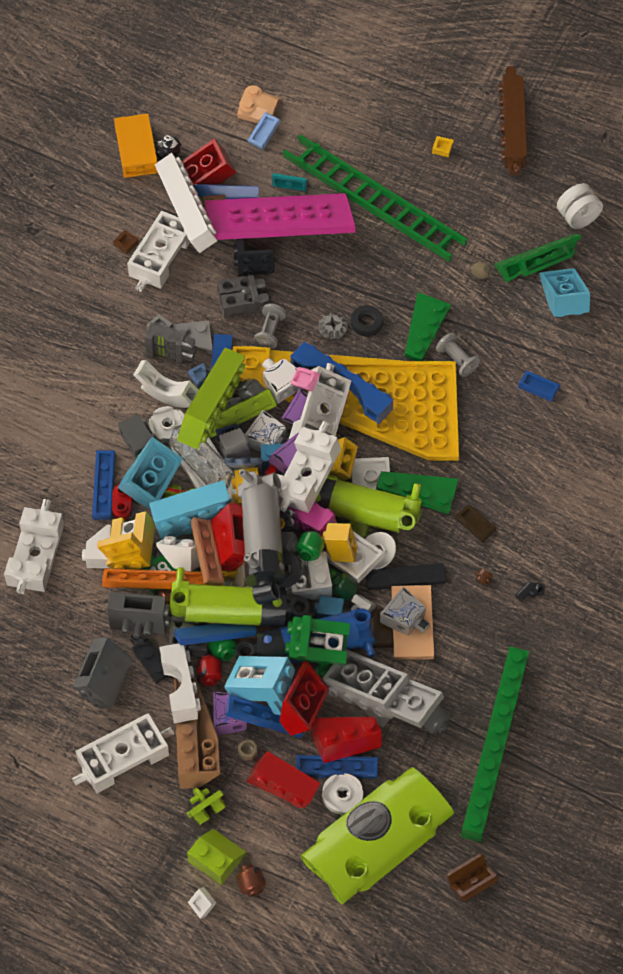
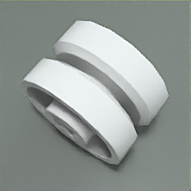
[556,183,603,229]

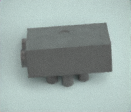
[107,592,171,638]
[73,638,133,709]

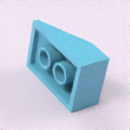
[539,268,590,317]
[118,437,183,509]

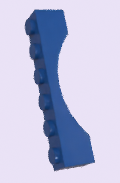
[290,341,393,424]

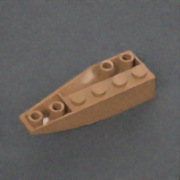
[174,674,220,789]

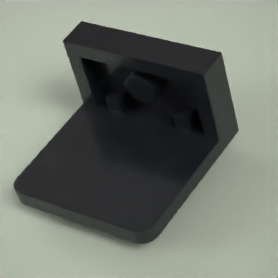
[233,238,275,276]

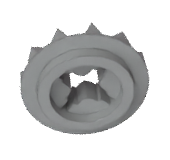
[318,313,348,339]

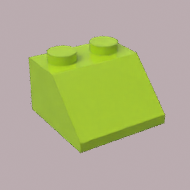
[187,829,247,886]

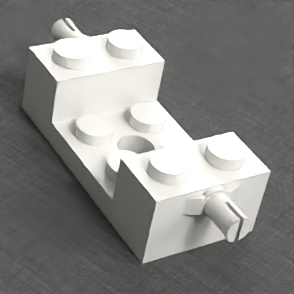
[127,211,190,292]
[289,363,351,439]
[278,421,341,513]
[4,499,64,594]
[72,713,174,794]

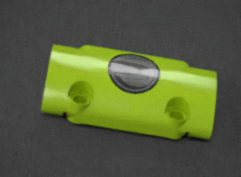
[300,767,454,904]

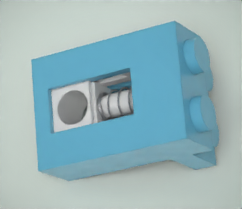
[224,656,295,715]

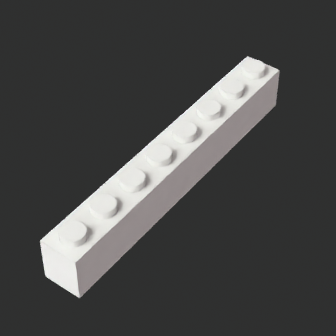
[155,153,217,253]

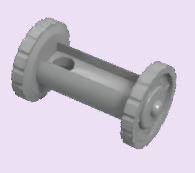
[253,304,286,350]
[436,333,480,377]

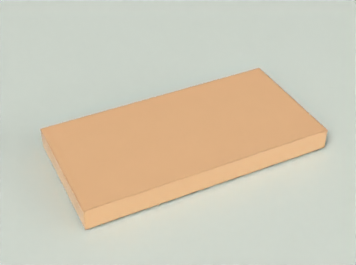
[391,585,434,660]

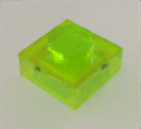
[349,520,370,539]

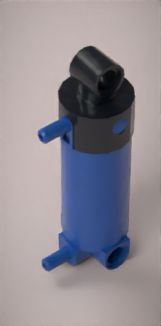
[235,608,376,664]

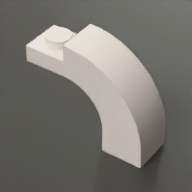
[133,360,199,408]

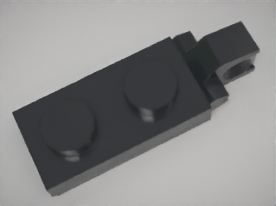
[130,635,169,684]

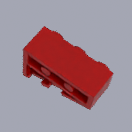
[310,717,382,763]

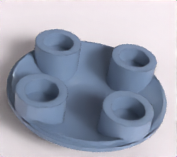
[224,457,262,469]

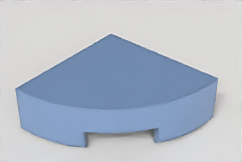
[188,363,207,387]

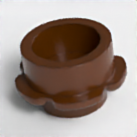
[475,568,493,586]

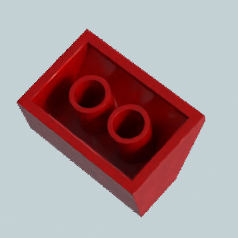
[279,660,329,736]

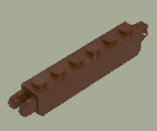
[499,66,527,175]

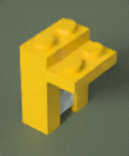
[97,511,155,570]

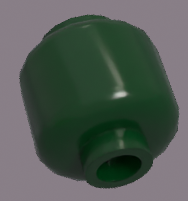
[331,573,359,602]

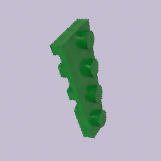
[405,292,451,361]
[376,471,458,514]

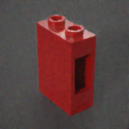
[211,503,245,572]

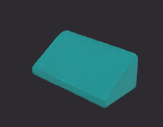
[272,173,309,191]

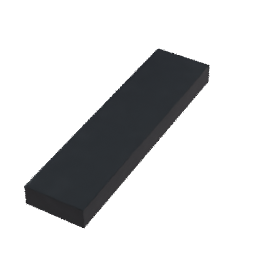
[366,563,446,590]

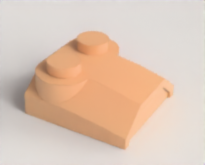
[237,85,281,123]

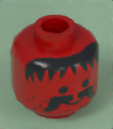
[196,655,222,687]

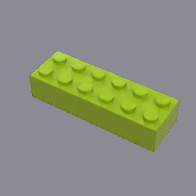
[177,347,246,450]

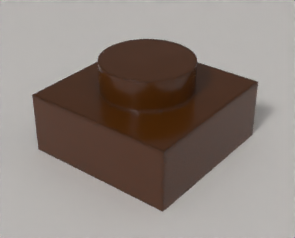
[113,230,139,254]

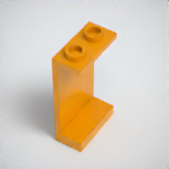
[114,113,158,178]

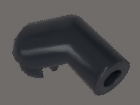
[515,582,545,601]

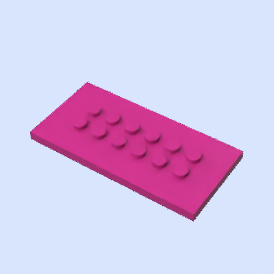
[205,193,355,240]

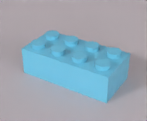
[149,480,231,540]

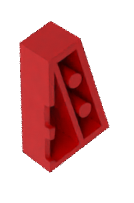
[246,751,320,809]

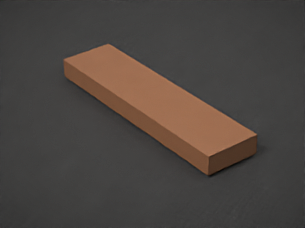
[190,517,225,586]

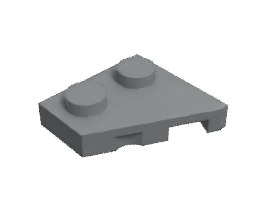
[173,321,213,354]

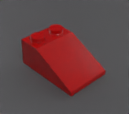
[182,139,236,185]

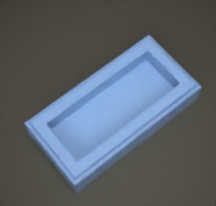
[247,112,281,150]

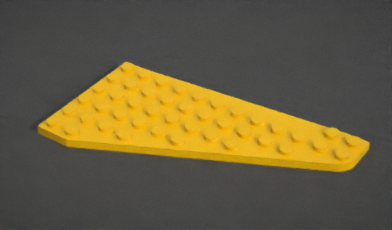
[233,346,459,461]

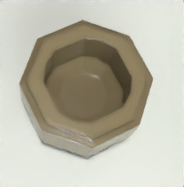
[472,262,490,279]
[238,740,257,761]

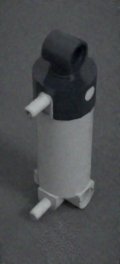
[238,469,285,605]

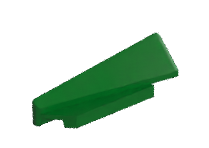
[494,234,581,282]

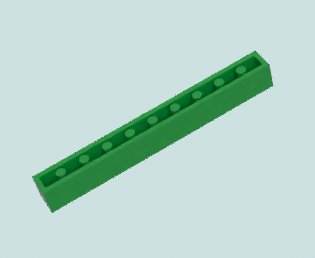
[461,646,529,843]

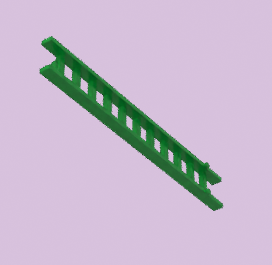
[283,134,467,262]

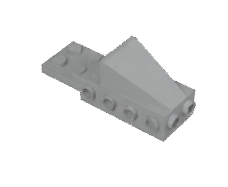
[322,649,444,728]

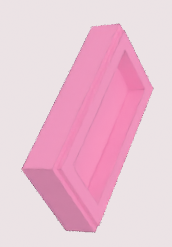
[291,367,321,392]

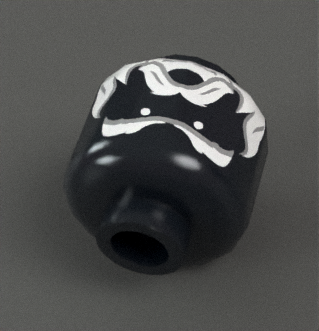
[155,135,181,160]

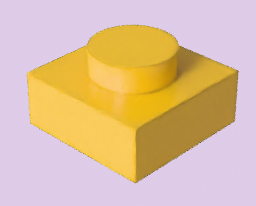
[432,136,454,157]

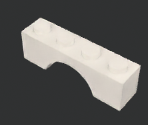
[159,643,201,723]

